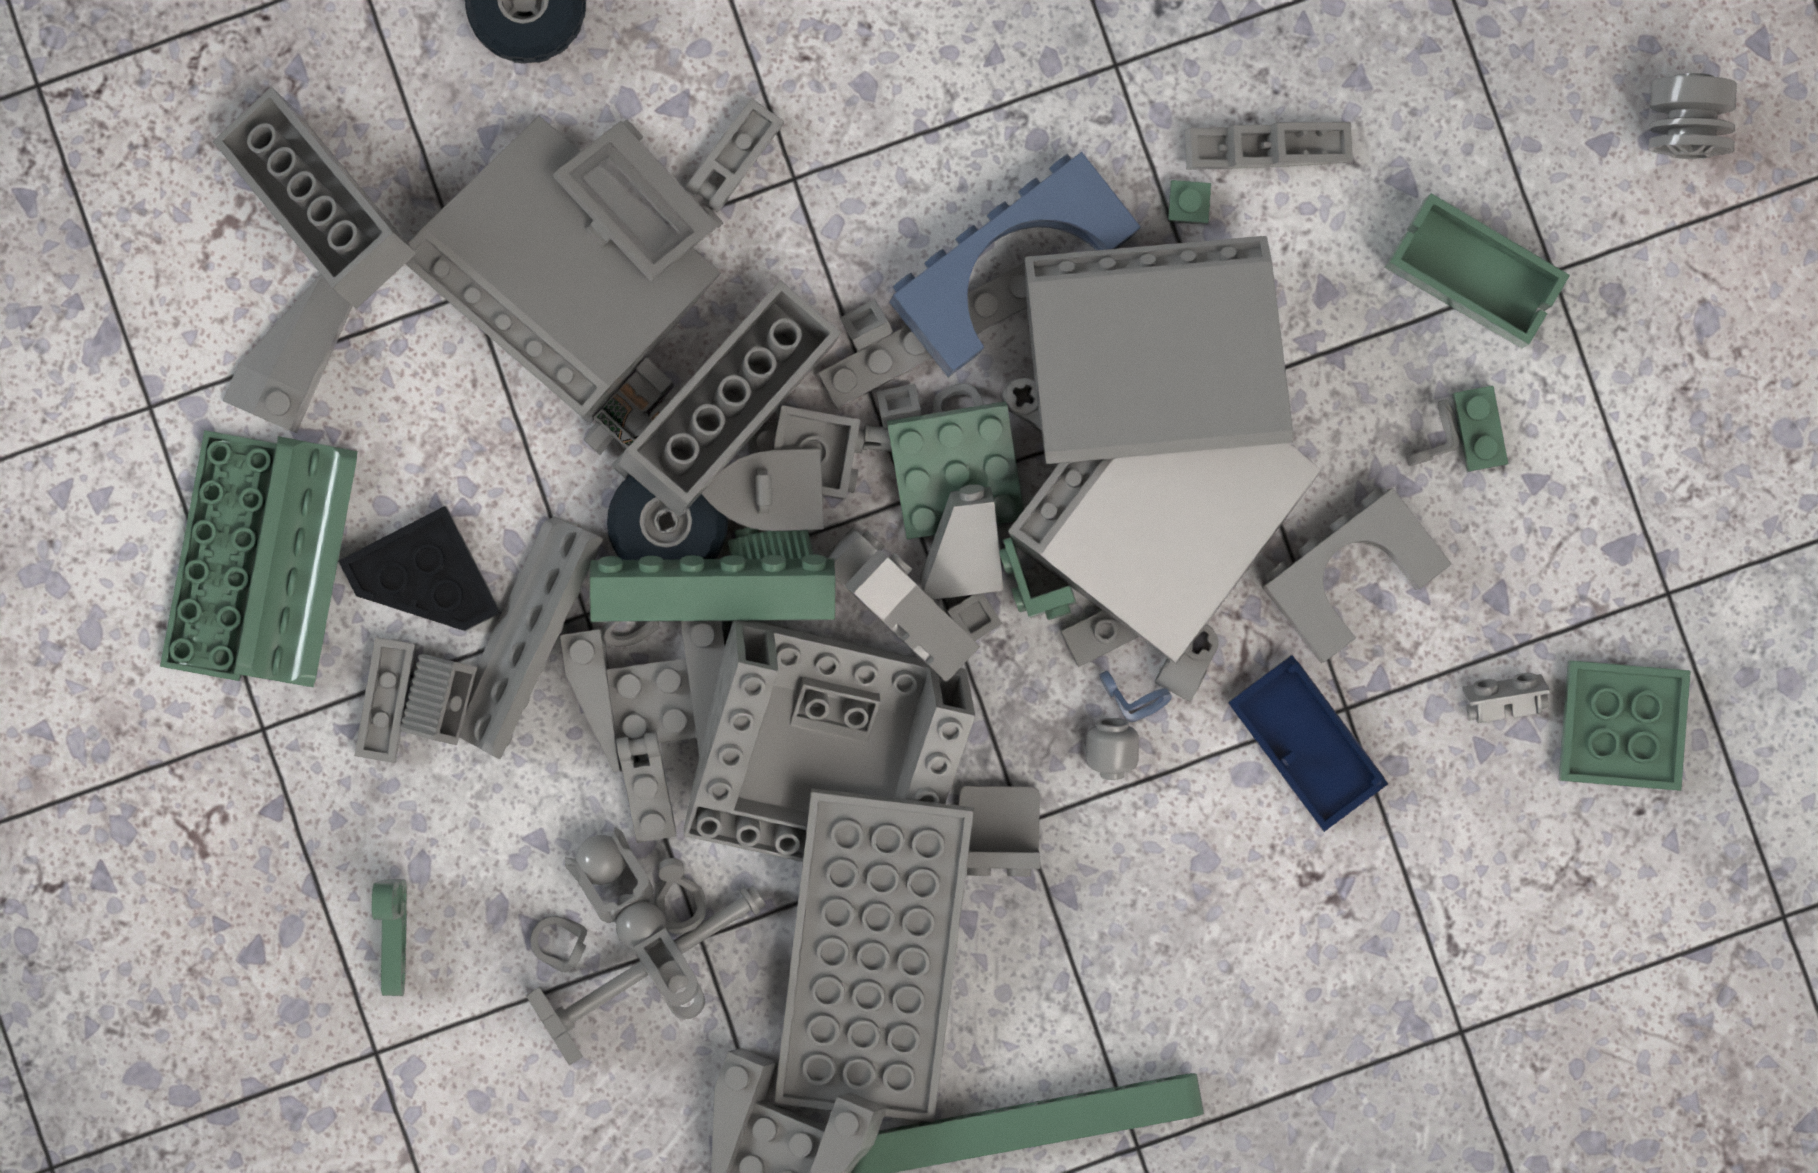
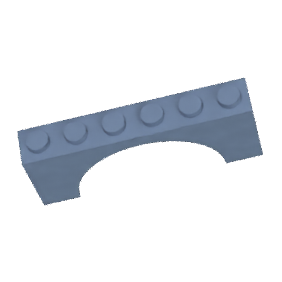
[889,152,1141,378]

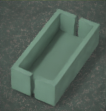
[1384,193,1570,349]

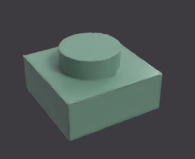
[1168,180,1211,225]

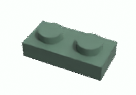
[1452,386,1509,472]

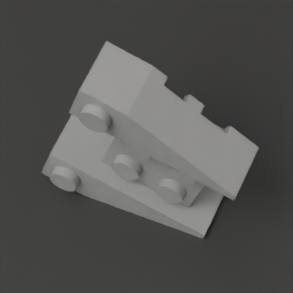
[825,528,980,682]
[560,621,726,772]
[711,1048,887,1173]

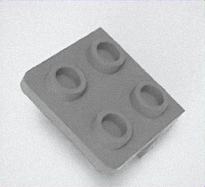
[959,786,1040,877]

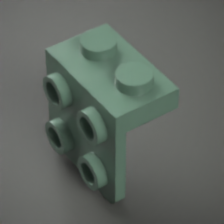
[999,537,1077,620]

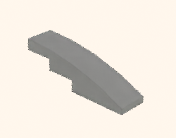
[1184,122,1353,170]

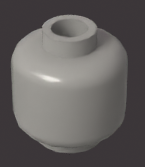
[1086,718,1139,780]

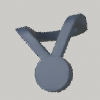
[1099,670,1172,723]

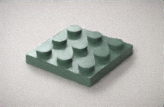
[887,401,1024,539]
[1558,660,1691,791]

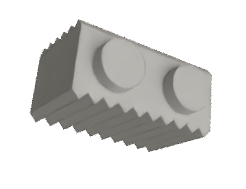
[400,654,477,746]

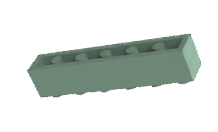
[589,554,835,622]

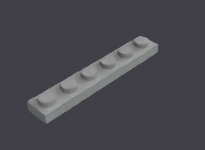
[818,262,1027,409]

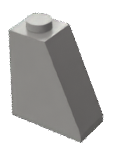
[920,485,1004,600]

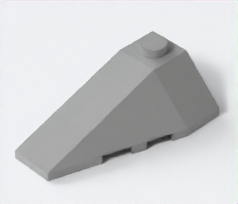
[223,274,353,433]

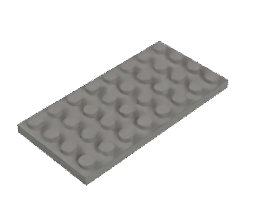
[774,788,974,1122]

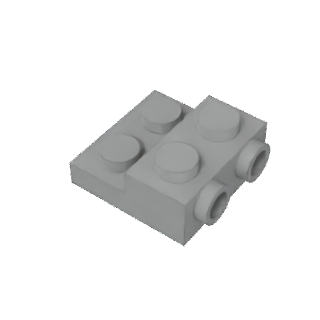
[772,405,865,500]

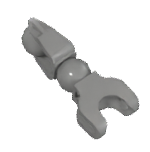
[565,827,705,1020]

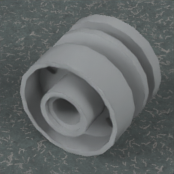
[1648,73,1737,159]

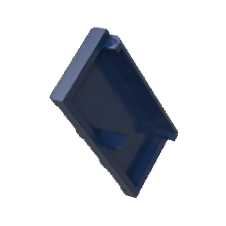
[1227,655,1388,832]

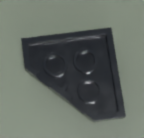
[338,506,501,631]

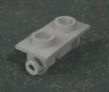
[1462,673,1550,723]

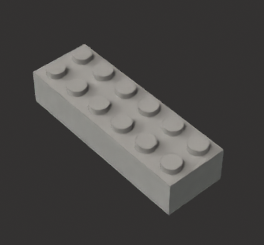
[213,87,416,309]
[619,280,842,517]

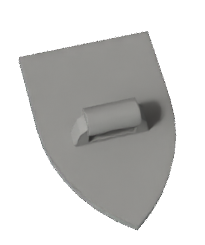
[702,448,824,531]

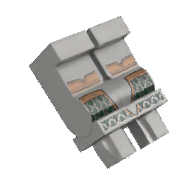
[584,357,681,479]

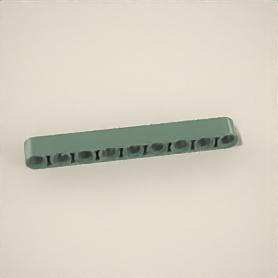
[851,1073,1204,1173]

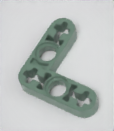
[372,879,407,996]

